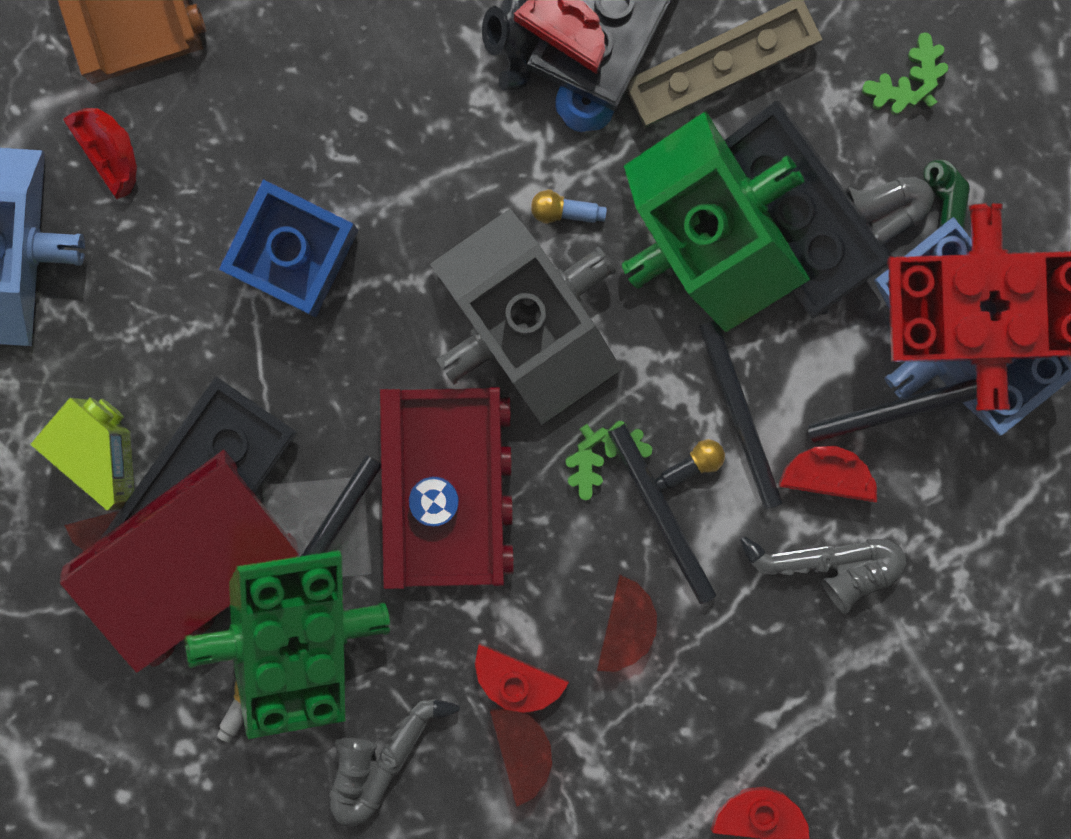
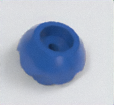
[555,86,614,132]

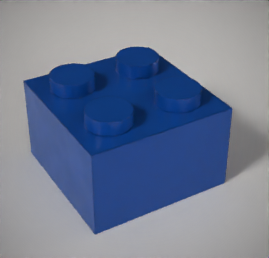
[219,180,359,318]

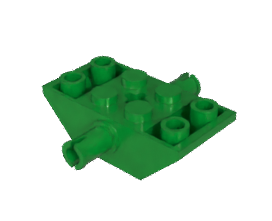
[622,112,810,332]
[185,551,390,739]

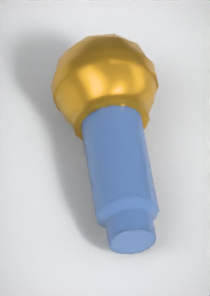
[531,189,606,224]

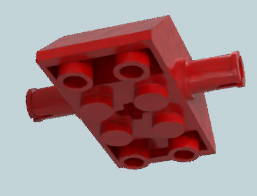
[888,203,1071,411]

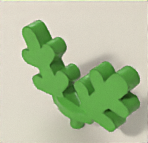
[862,32,949,116]
[565,421,652,500]

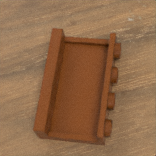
[58,0,206,84]

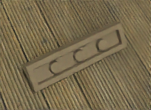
[626,0,823,128]

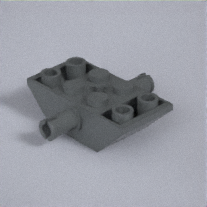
[430,209,622,425]

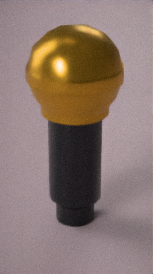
[655,439,725,492]

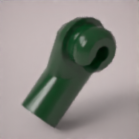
[923,160,970,229]

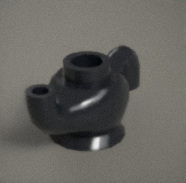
[482,0,540,91]

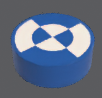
[409,477,459,526]

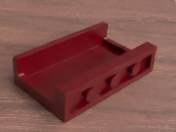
[380,387,514,589]
[60,450,299,673]

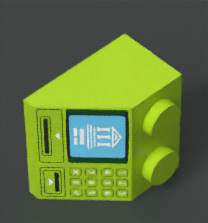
[30,397,134,511]

